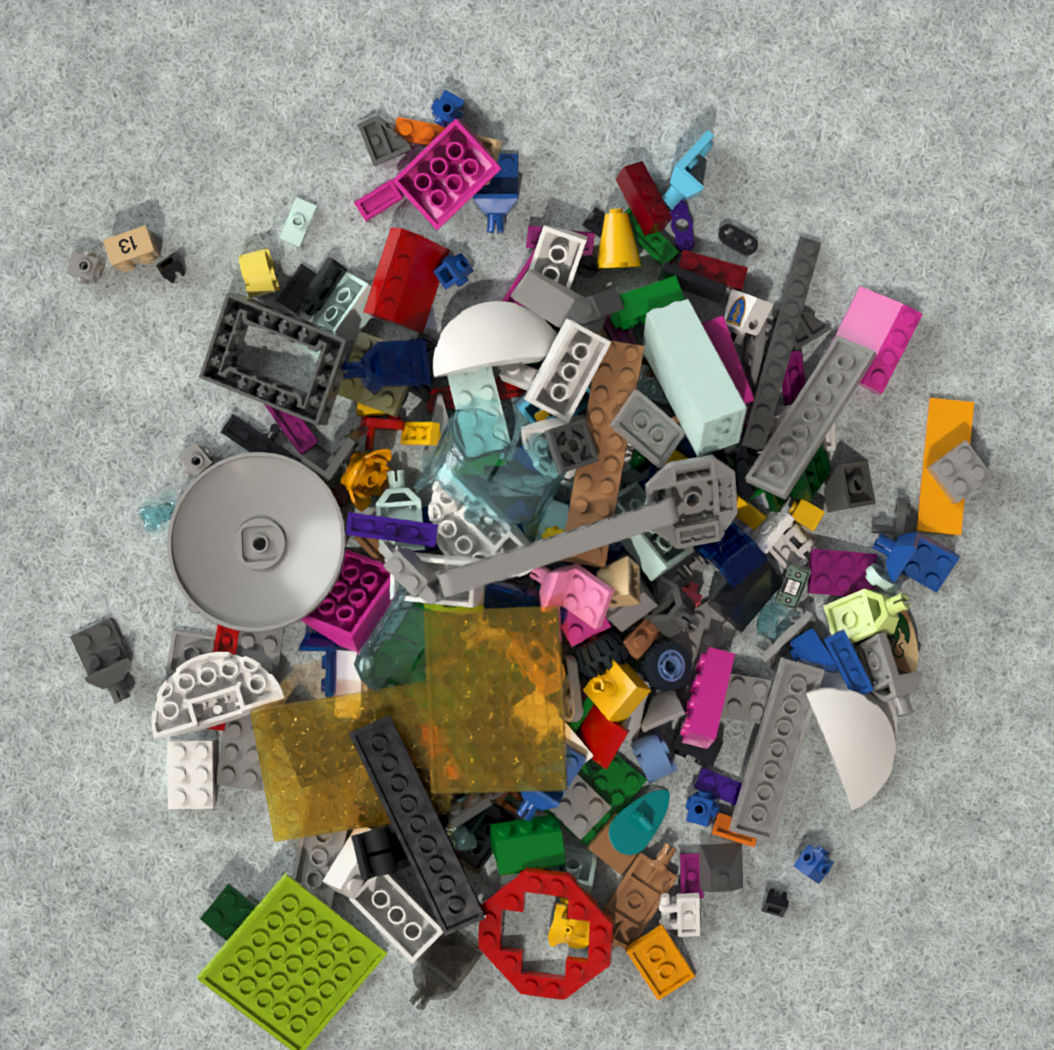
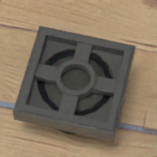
[544,418,599,475]

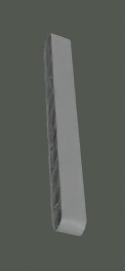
[438,497,680,597]

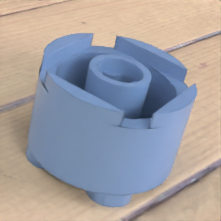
[630,731,678,784]

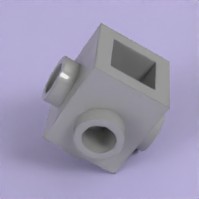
[67,251,104,285]
[178,442,215,477]

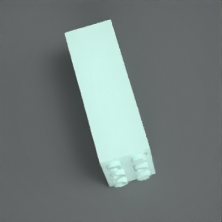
[642,299,746,457]

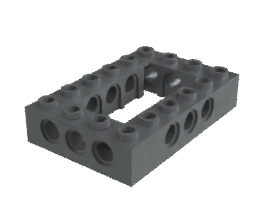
[199,293,356,425]

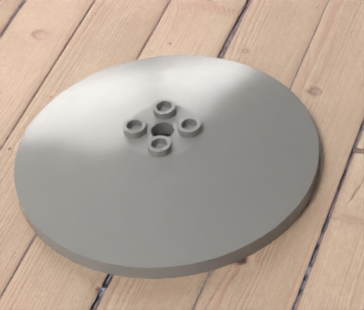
[167,452,347,632]

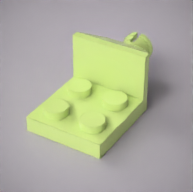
[823,589,911,644]

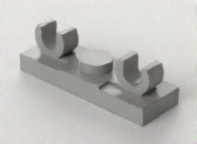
[741,320,772,386]
[756,607,818,669]

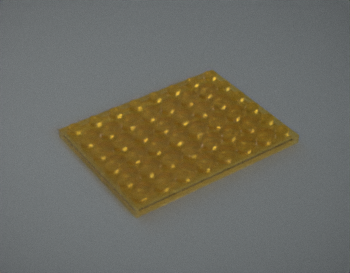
[424,606,568,794]
[250,680,452,842]

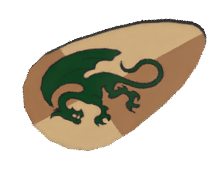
[870,610,919,674]

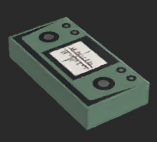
[775,562,811,610]

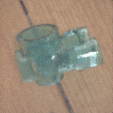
[138,502,175,533]

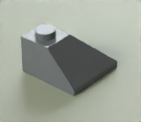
[824,460,876,512]
[699,843,743,893]

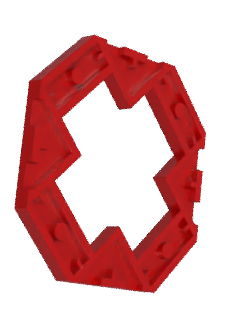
[478,868,614,1000]

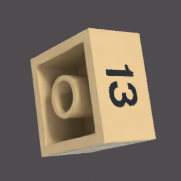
[103,225,160,273]

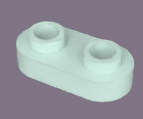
[866,563,902,594]

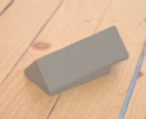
[510,268,607,335]

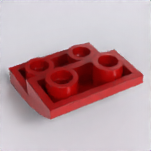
[576,705,630,769]

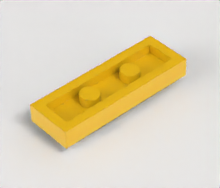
[400,422,441,446]

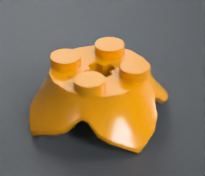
[341,449,396,512]

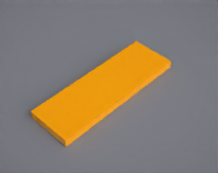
[916,398,974,535]

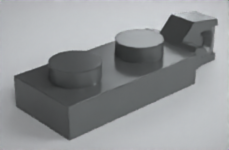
[446,779,505,829]

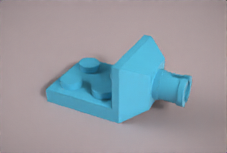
[661,130,715,211]

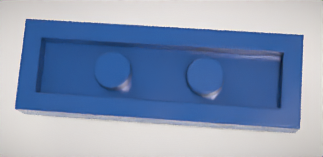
[823,629,874,695]

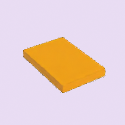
[624,924,696,1001]

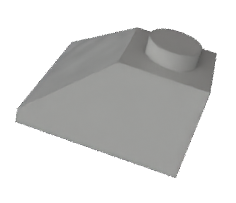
[640,690,685,732]

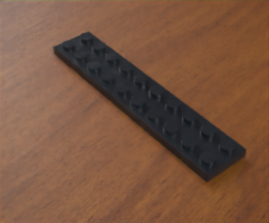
[349,714,486,936]

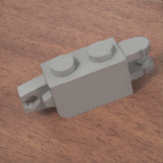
[378,541,444,605]

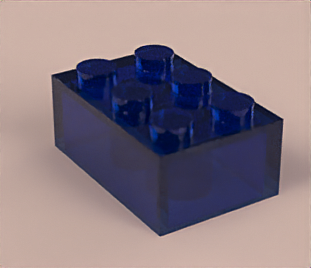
[694,521,768,588]

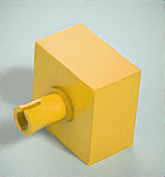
[583,659,651,723]

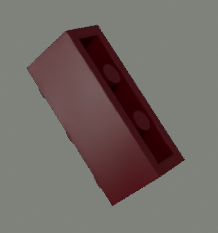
[615,161,672,236]
[678,250,748,292]

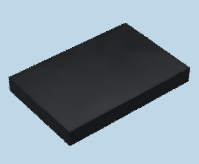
[657,262,727,304]

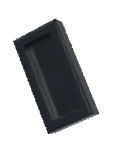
[277,264,317,313]

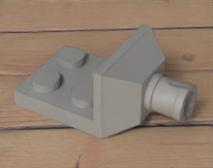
[855,632,922,717]

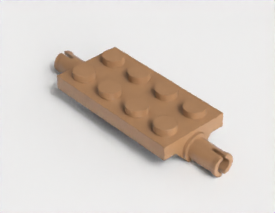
[602,842,678,950]

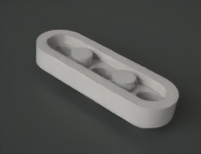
[560,655,584,722]

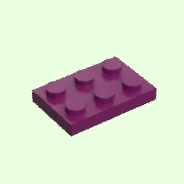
[807,549,877,596]

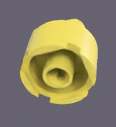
[239,248,280,298]

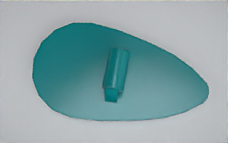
[608,789,670,855]

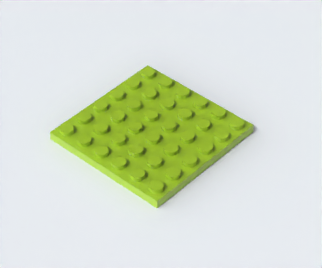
[197,873,387,1050]

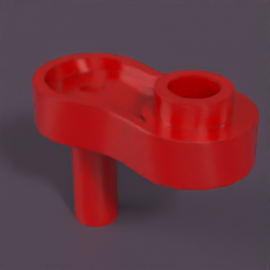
[360,415,405,451]

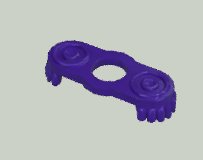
[668,200,695,252]

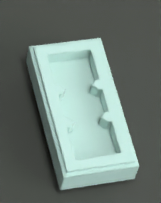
[279,197,317,247]

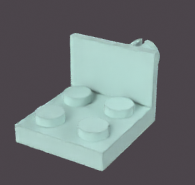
[376,470,425,553]

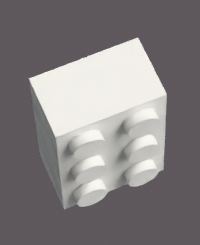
[167,739,216,809]

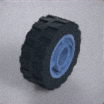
[641,641,693,691]

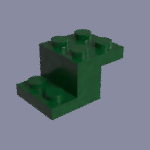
[764,441,831,513]
[200,883,259,941]

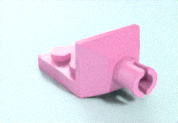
[530,564,615,629]

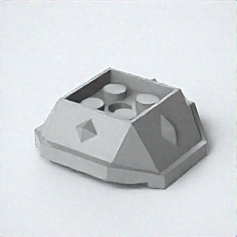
[645,455,738,549]

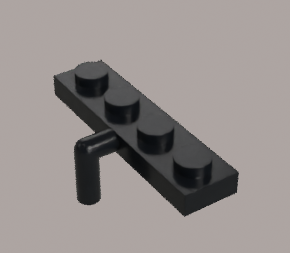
[221,414,302,464]

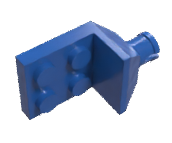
[473,154,518,234]
[872,531,960,593]
[516,733,587,821]

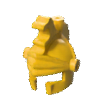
[548,897,590,949]

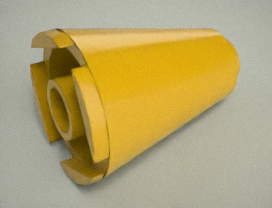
[596,209,641,269]

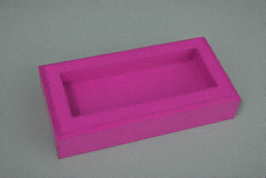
[354,179,404,222]

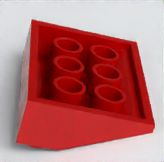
[363,227,450,333]

